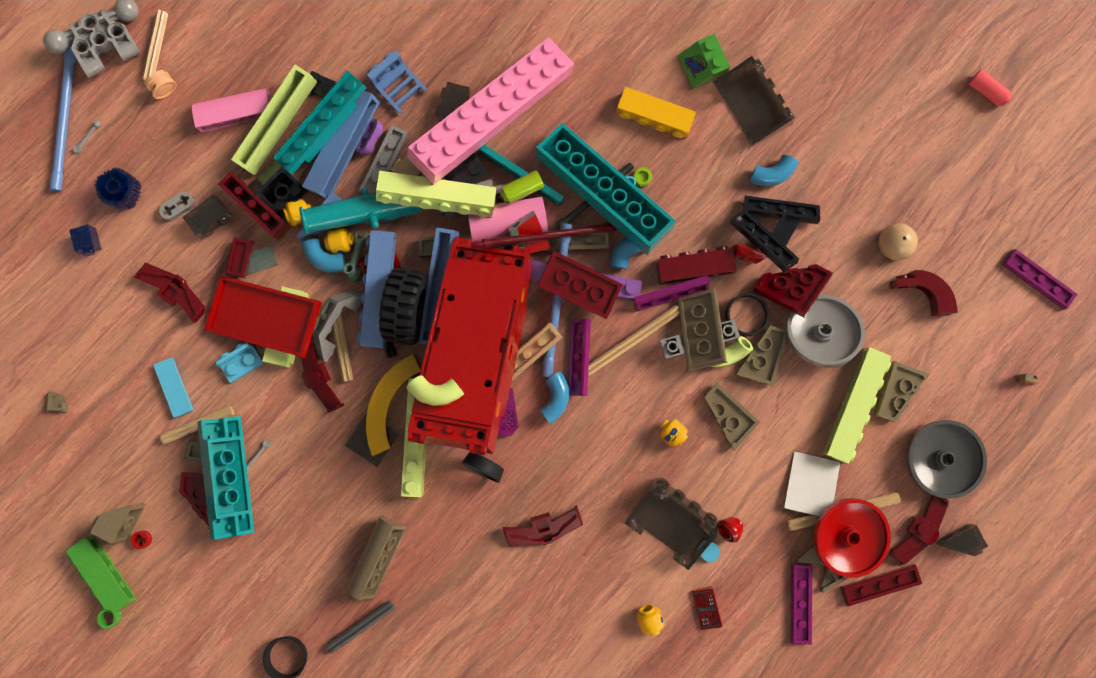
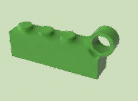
[66,535,137,629]

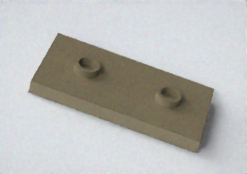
[678,288,728,371]

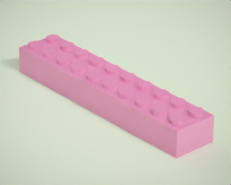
[407,37,574,185]

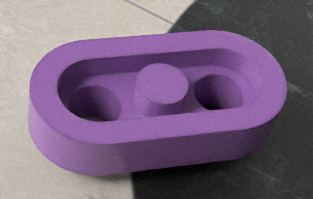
[356,119,383,156]

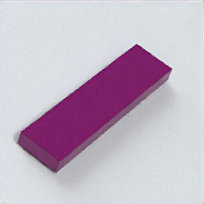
[1002,249,1078,310]
[634,275,710,311]
[568,319,591,396]
[791,563,812,645]

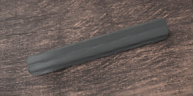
[326,600,395,654]

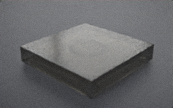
[345,413,399,467]

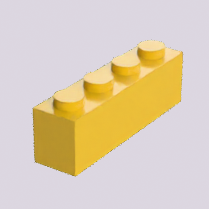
[616,87,696,138]

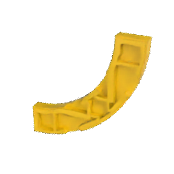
[366,354,421,456]

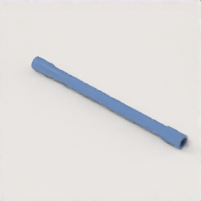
[49,43,76,192]
[541,224,572,377]

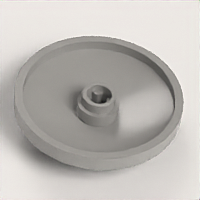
[786,295,865,368]

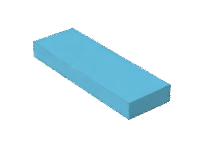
[153,358,194,418]

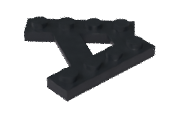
[730,196,820,272]

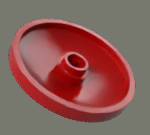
[814,498,891,578]

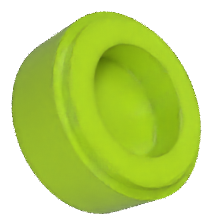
[633,167,652,187]

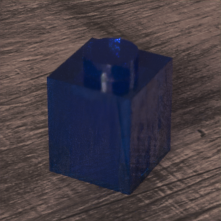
[69,224,102,256]

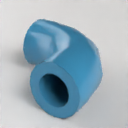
[749,155,799,187]
[609,237,643,269]
[301,239,346,273]
[540,371,569,425]

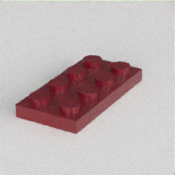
[537,251,623,319]

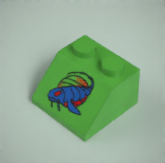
[677,34,730,89]

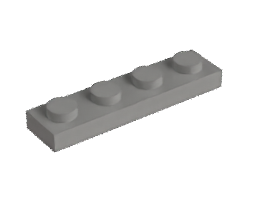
[358,125,409,194]

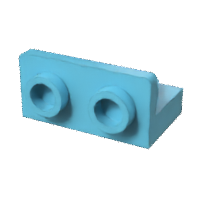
[215,342,265,383]

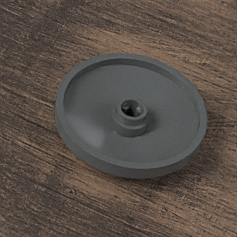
[906,420,987,499]

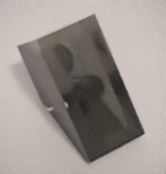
[935,524,988,556]

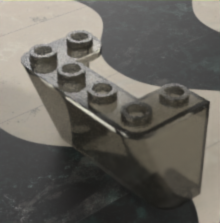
[713,56,795,147]
[625,477,718,570]

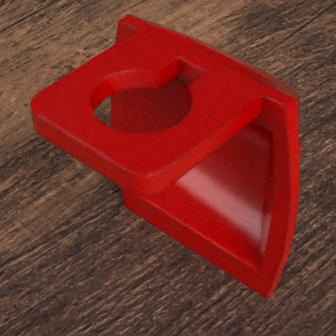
[731,244,767,264]

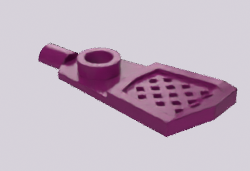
[498,387,519,436]

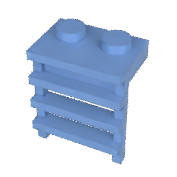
[367,50,428,114]

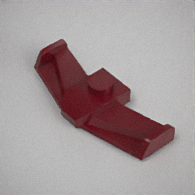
[133,262,205,323]
[301,336,344,413]
[889,496,949,565]
[503,505,583,547]

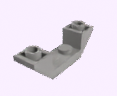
[312,289,362,362]
[660,319,740,359]

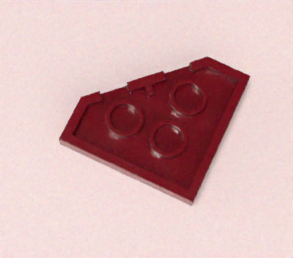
[753,264,833,318]
[179,472,209,529]

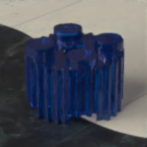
[94,167,141,210]

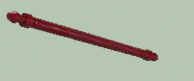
[471,223,617,249]

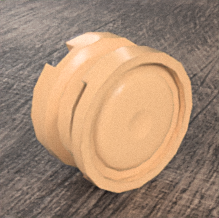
[145,70,177,99]

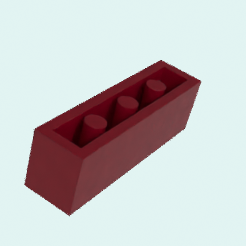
[218,171,291,241]
[656,246,737,285]

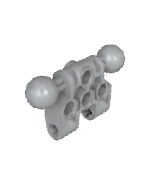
[43,0,141,78]

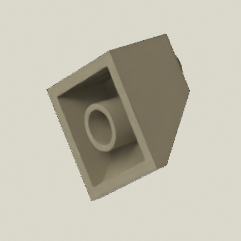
[90,503,146,544]

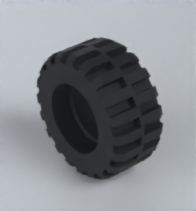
[379,268,428,345]

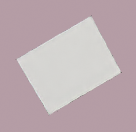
[784,451,840,516]

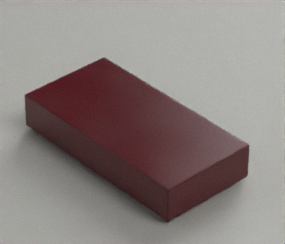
[225,237,254,279]

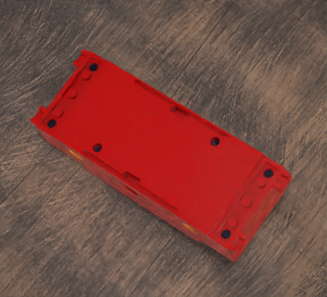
[407,237,533,455]

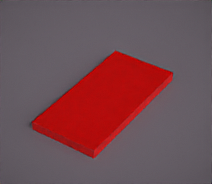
[204,275,322,358]

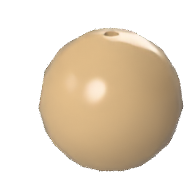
[878,223,918,260]

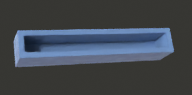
[302,91,380,200]
[419,228,459,345]
[357,230,397,349]

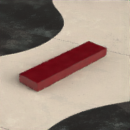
[840,564,922,607]

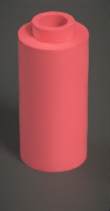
[968,69,1012,107]

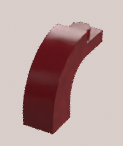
[890,270,958,316]

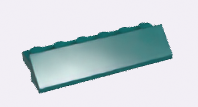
[273,70,367,175]
[197,416,255,540]

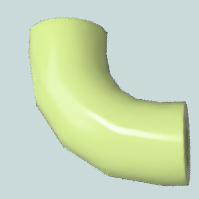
[711,336,753,367]
[406,375,464,406]

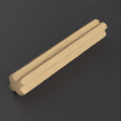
[142,10,168,81]
[332,314,353,382]
[160,406,235,444]

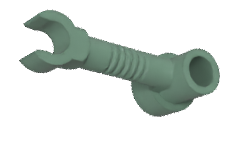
[343,231,368,283]

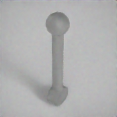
[73,120,101,153]
[247,440,271,472]

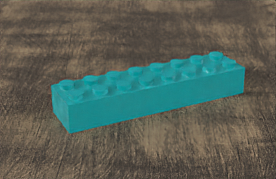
[536,122,676,255]

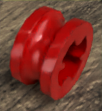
[131,531,152,549]

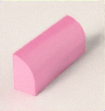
[192,88,271,133]
[468,197,548,242]

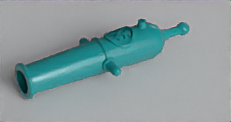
[299,188,424,236]

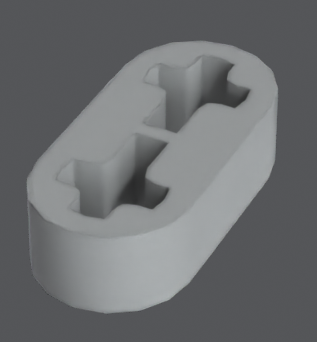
[159,192,195,221]

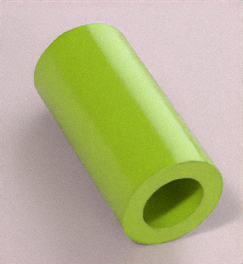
[500,170,544,204]

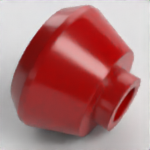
[718,517,743,543]

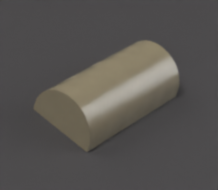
[345,516,407,600]

